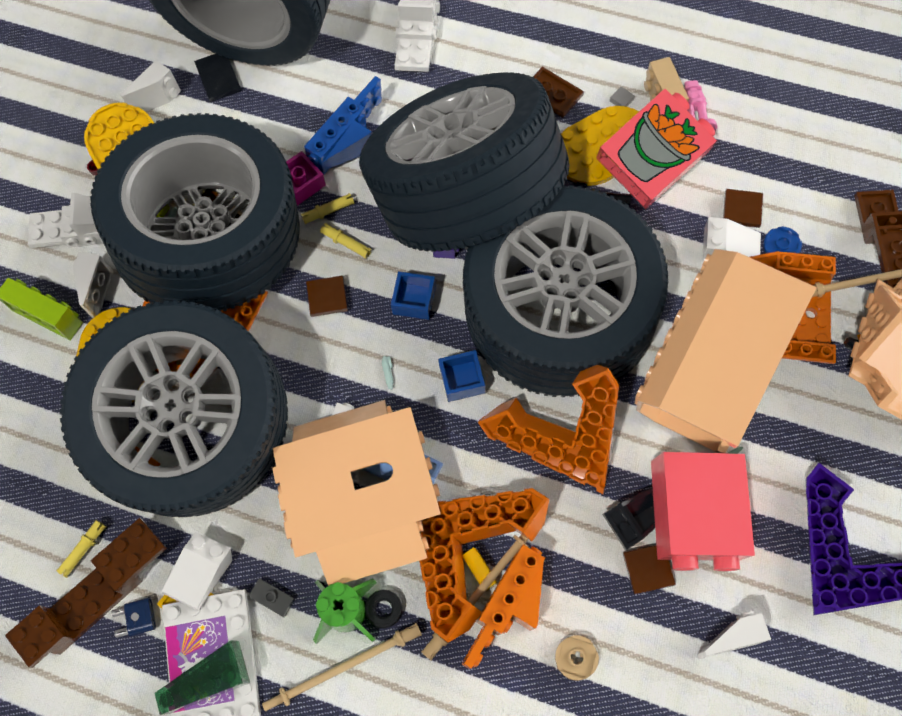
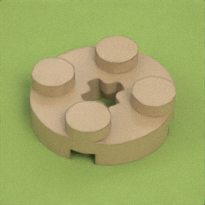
[555,635,599,681]

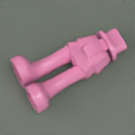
[684,80,717,131]

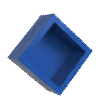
[391,271,436,320]
[438,350,486,402]

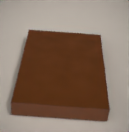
[533,66,584,118]

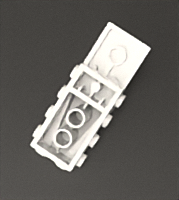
[395,0,440,72]
[27,193,103,248]

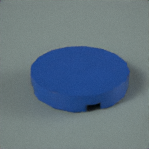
[763,226,802,253]

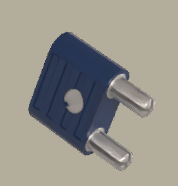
[111,597,156,638]

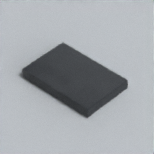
[194,53,242,102]

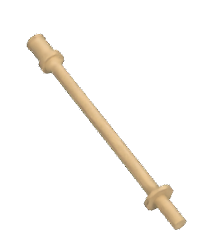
[812,269,902,298]
[421,535,529,661]
[262,623,422,711]

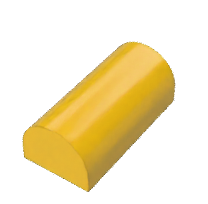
[462,547,498,592]

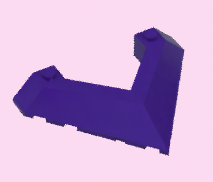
[806,463,902,616]

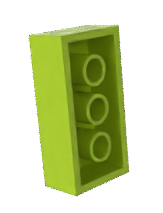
[0,278,83,341]

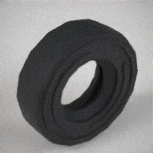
[365,590,403,629]

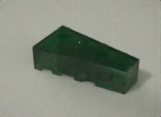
[154,640,250,715]

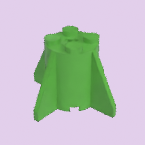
[313,578,377,644]

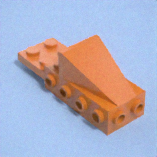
[461,544,545,669]

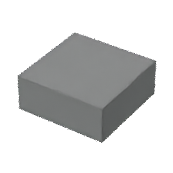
[610,86,635,107]

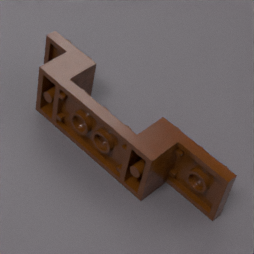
[854,190,902,288]
[5,517,167,668]

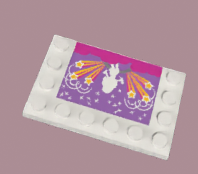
[162,589,261,716]

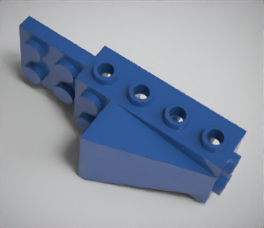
[304,76,382,175]

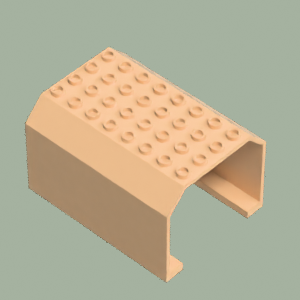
[634,249,817,453]

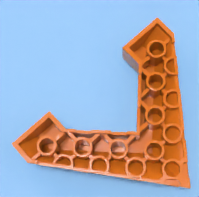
[478,365,619,494]
[419,488,549,643]

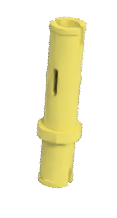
[301,193,354,225]
[320,223,372,259]
[56,520,106,578]

